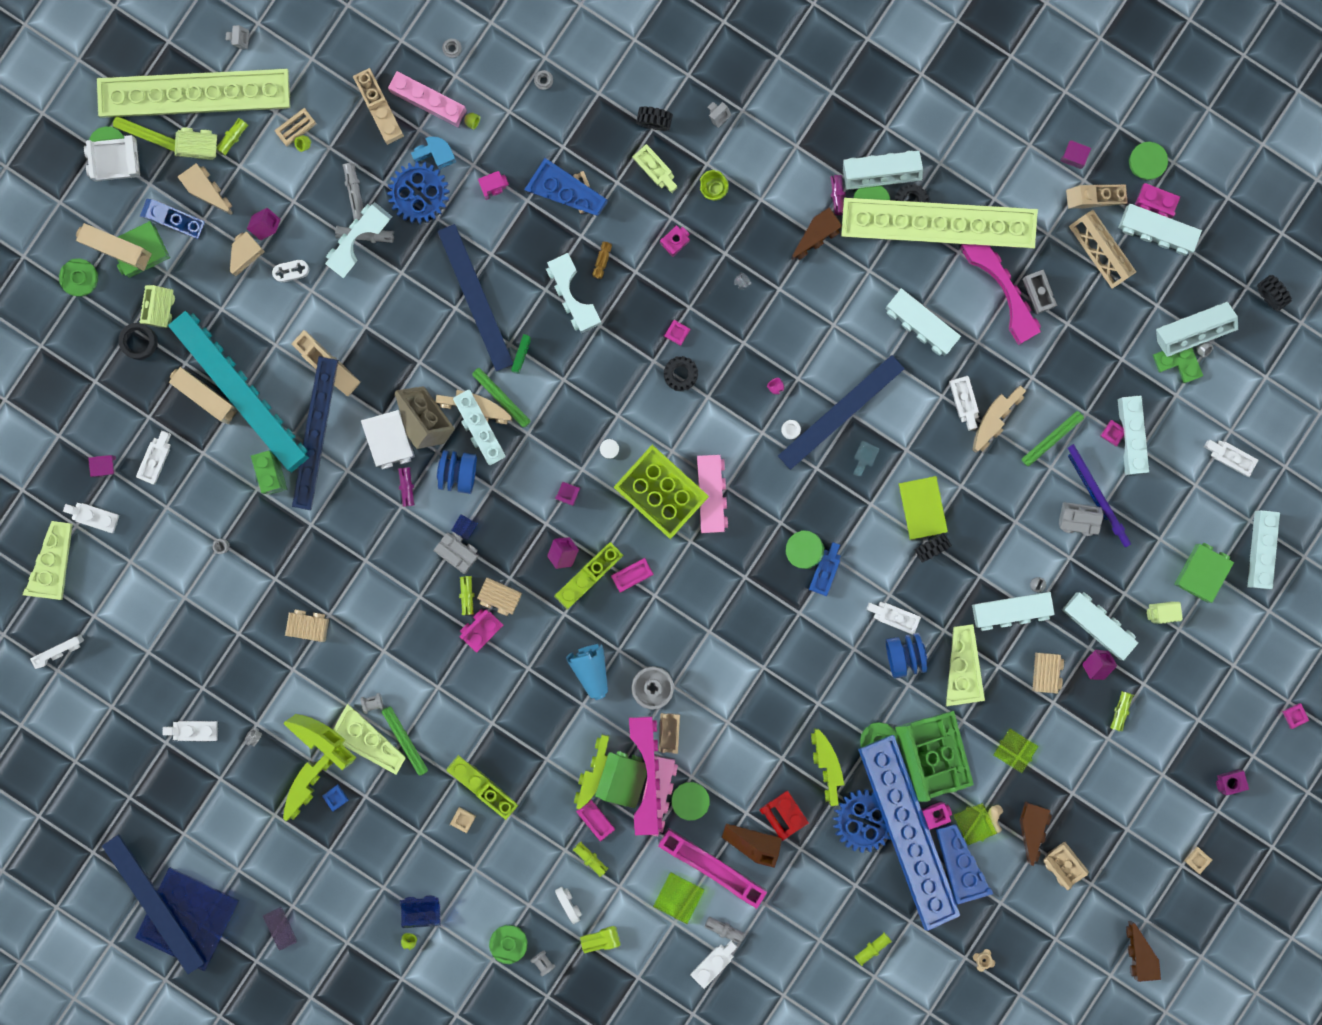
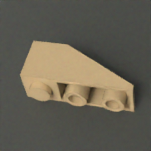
[178,163,233,215]
[1066,185,1128,209]

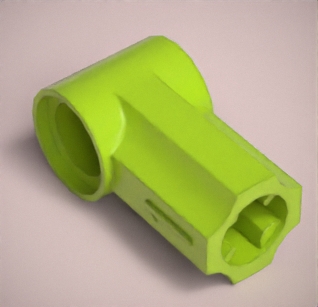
[580,926,621,953]

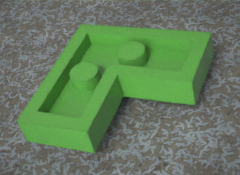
[1152,348,1203,383]

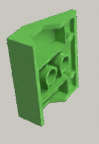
[895,711,974,802]

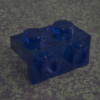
[400,895,441,928]

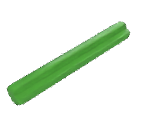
[472,368,530,427]
[1022,411,1084,467]
[382,706,428,776]

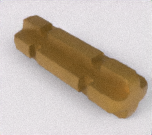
[592,241,612,279]

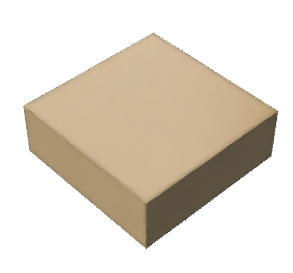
[450,807,476,833]
[1184,846,1212,874]

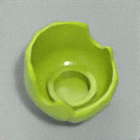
[700,170,729,201]

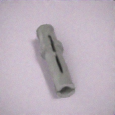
[342,163,363,220]
[335,226,394,243]

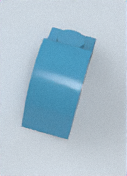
[411,137,456,170]

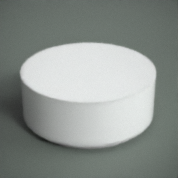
[781,420,801,440]
[600,439,619,459]

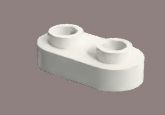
[555,887,582,924]

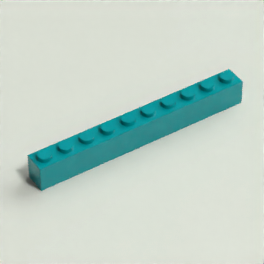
[168,311,309,473]

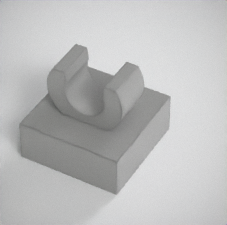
[225,25,249,49]
[708,102,732,128]

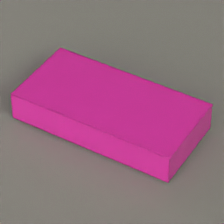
[611,558,654,592]
[576,799,615,842]

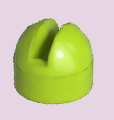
[464,113,481,130]
[294,135,311,152]
[401,933,417,950]

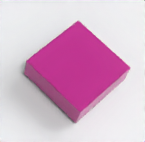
[664,320,690,346]
[1100,420,1124,447]
[1282,703,1309,729]

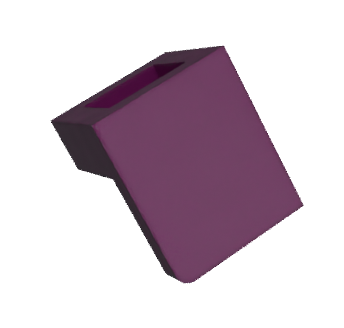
[1060,140,1091,169]
[247,208,281,240]
[89,455,116,478]
[555,482,580,506]
[548,537,579,569]
[1083,650,1117,680]

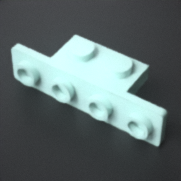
[453,390,506,465]

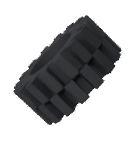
[636,106,673,131]
[894,183,929,203]
[1257,275,1292,312]
[664,356,698,392]
[914,533,952,563]

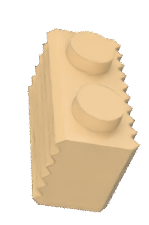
[477,578,523,616]
[285,609,329,642]
[1032,653,1064,693]

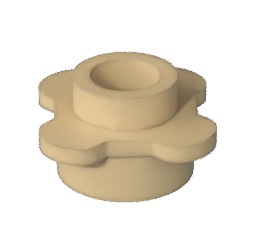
[973,949,995,972]

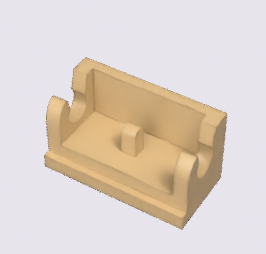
[659,713,680,754]

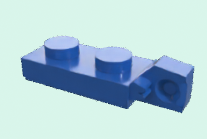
[809,542,841,596]

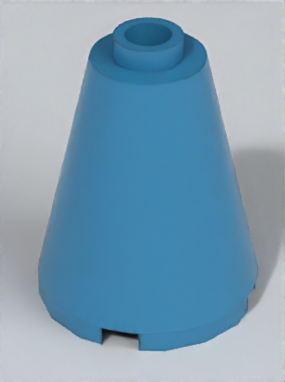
[566,644,608,700]

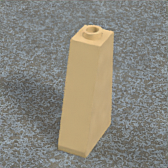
[76,223,152,271]
[169,367,238,424]

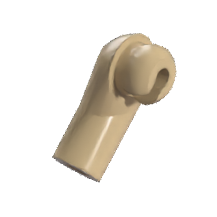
[986,805,1003,835]

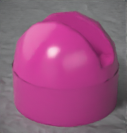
[767,378,784,395]

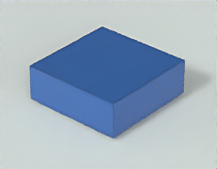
[322,784,349,811]

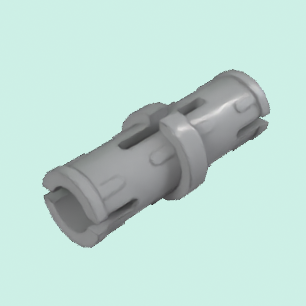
[704,916,744,944]

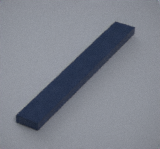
[437,224,513,372]
[778,355,904,470]
[292,356,339,511]
[102,834,205,974]

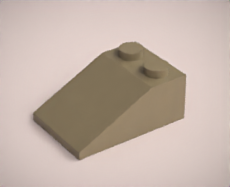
[395,386,455,449]

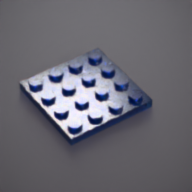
[135,867,240,971]

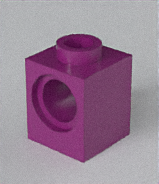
[1216,770,1249,796]

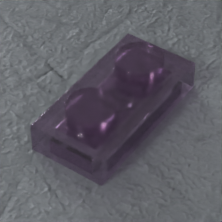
[263,907,298,951]

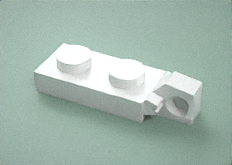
[949,376,979,431]
[136,431,171,485]
[1204,440,1258,477]
[63,503,120,533]
[866,602,921,635]
[30,635,84,669]
[163,721,218,741]
[690,940,737,988]

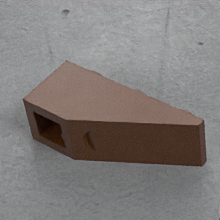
[792,207,842,260]
[1020,802,1052,866]
[722,824,782,868]
[1126,921,1161,982]

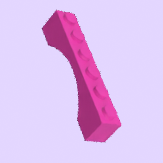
[960,244,1041,345]
[629,716,662,835]
[658,828,767,909]

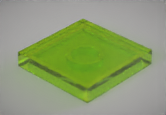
[653,872,705,924]

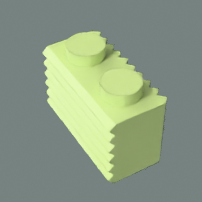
[175,128,217,160]
[139,285,175,328]
[1147,602,1183,624]

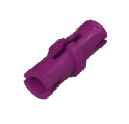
[830,175,846,215]
[398,467,415,507]

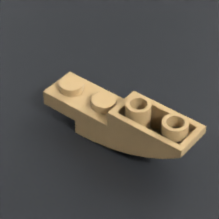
[353,68,404,145]
[292,330,361,396]
[973,386,1026,452]
[436,390,512,424]

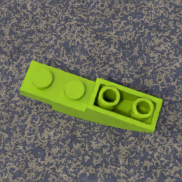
[554,542,624,610]
[283,714,356,770]
[811,728,844,806]
[574,734,610,809]
[283,754,333,821]
[446,755,518,820]

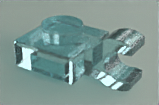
[853,441,879,477]

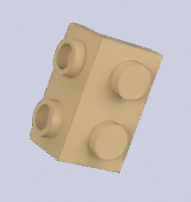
[1044,842,1089,890]

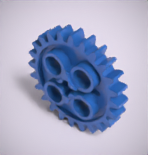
[387,161,450,224]
[832,789,891,853]

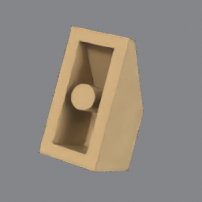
[230,232,265,276]

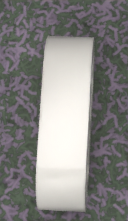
[272,260,309,282]

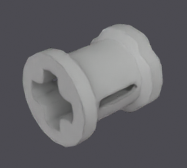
[361,693,384,714]
[531,950,556,976]

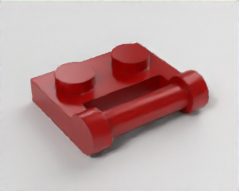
[759,790,809,842]

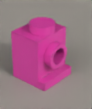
[478,171,509,200]
[660,225,690,257]
[921,802,952,830]

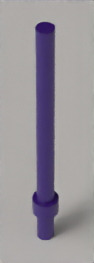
[1067,444,1131,548]

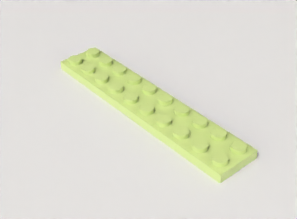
[97,69,290,118]
[842,198,1038,248]

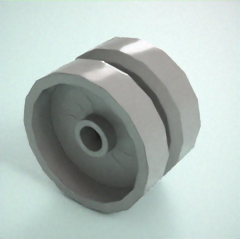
[632,666,674,709]

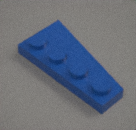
[524,158,608,216]
[936,824,993,904]

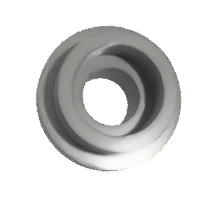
[442,39,462,58]
[534,70,553,90]
[245,728,262,747]

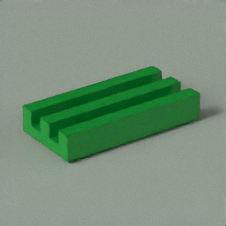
[511,334,531,374]

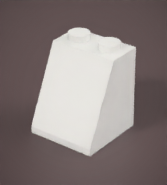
[361,410,415,470]

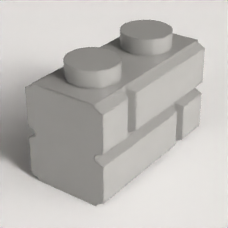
[1022,270,1057,314]
[1059,502,1103,536]
[433,532,479,574]

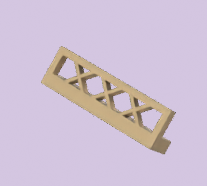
[1069,210,1136,289]

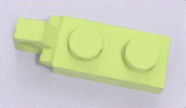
[632,144,677,193]

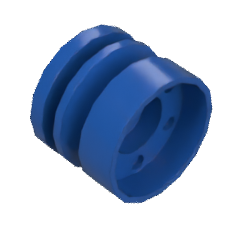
[437,450,477,494]
[885,633,927,679]

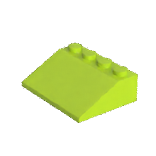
[613,445,709,539]

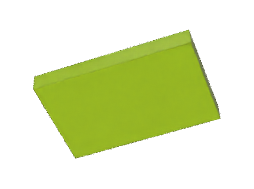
[898,476,948,540]

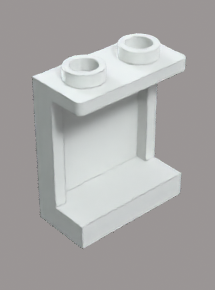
[84,135,140,181]

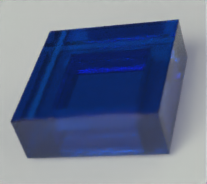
[451,514,477,540]

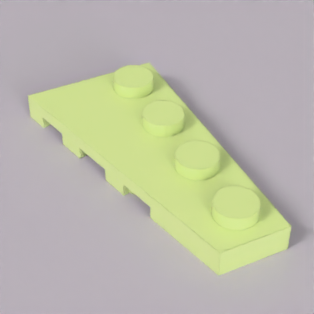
[23,521,73,600]
[946,624,985,706]
[333,704,406,775]

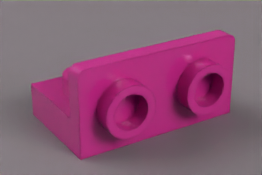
[1135,183,1180,219]
[460,609,503,653]

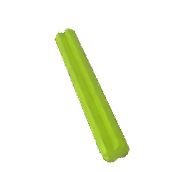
[113,117,175,152]

